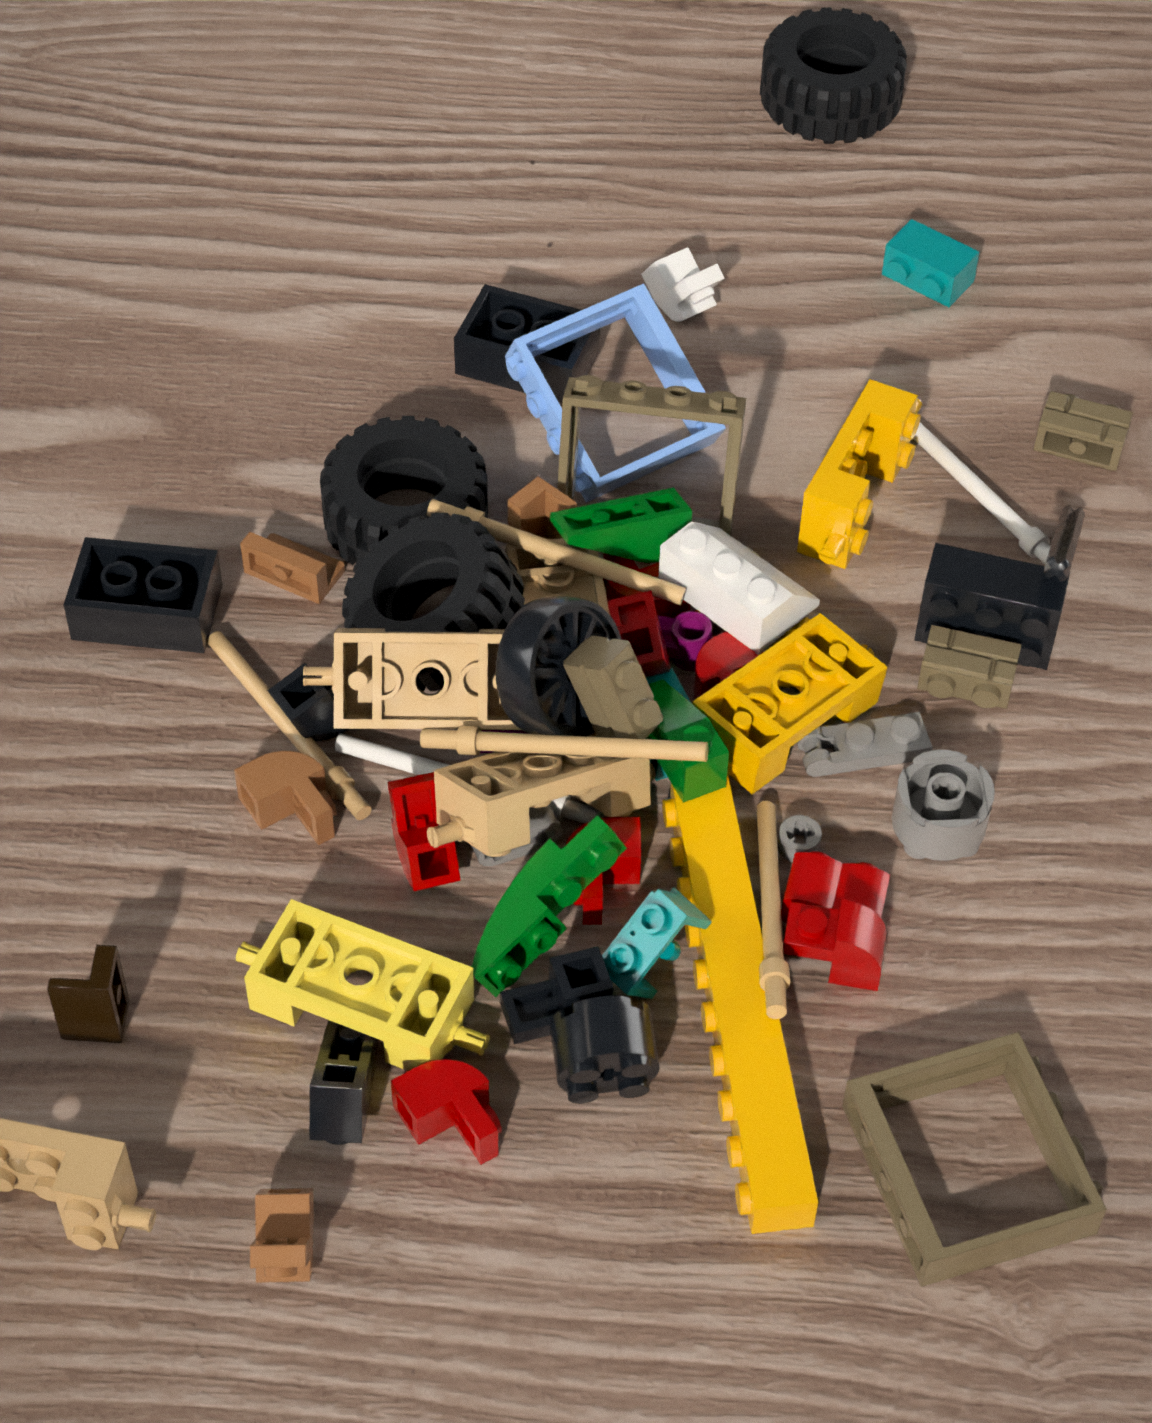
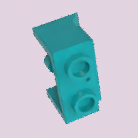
[602,887,712,999]

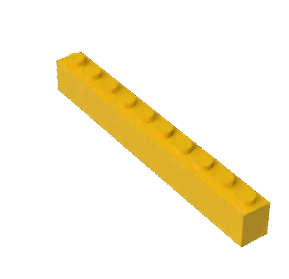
[662,774,818,1234]

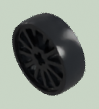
[496,596,621,736]

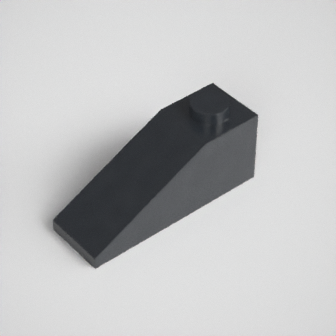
[309,1020,379,1145]

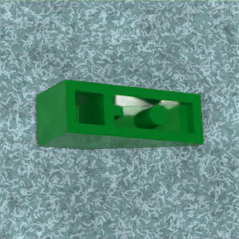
[550,487,692,564]
[646,679,729,803]

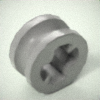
[778,815,822,862]

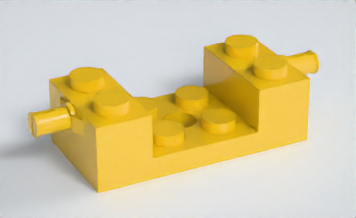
[797,379,922,569]
[692,613,888,794]

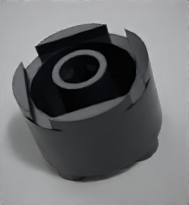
[549,996,660,1104]

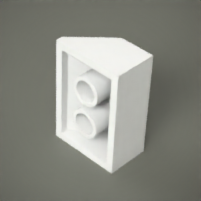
[658,521,820,655]

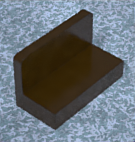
[47,945,130,1043]

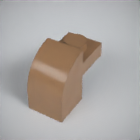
[234,751,337,845]
[250,1188,314,1283]

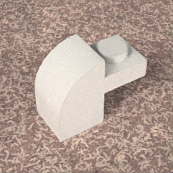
[641,247,724,322]

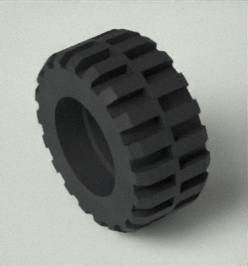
[760,7,907,144]
[320,416,488,565]
[342,513,525,692]

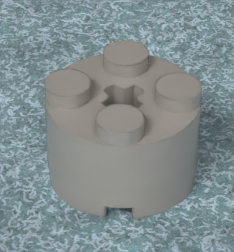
[892,750,995,861]

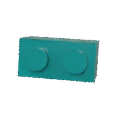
[882,219,980,307]

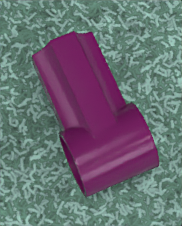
[658,611,712,671]

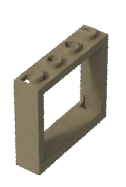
[557,375,747,536]
[842,1032,1107,1287]

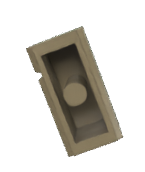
[1033,391,1133,472]
[917,625,1022,709]
[563,636,663,739]

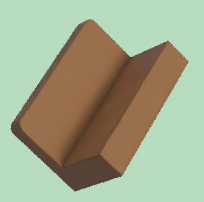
[507,476,577,539]
[240,532,345,604]

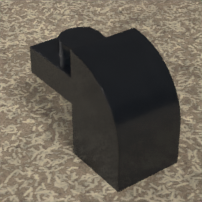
[267,663,349,741]
[500,946,614,1044]

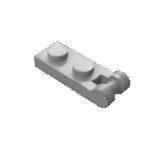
[797,712,933,777]

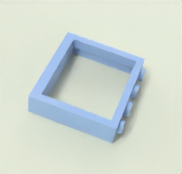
[505,283,726,503]

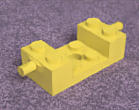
[236,899,490,1071]

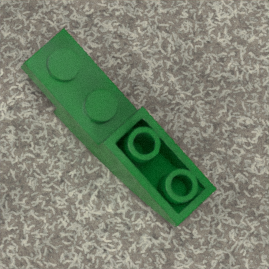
[471,815,627,998]

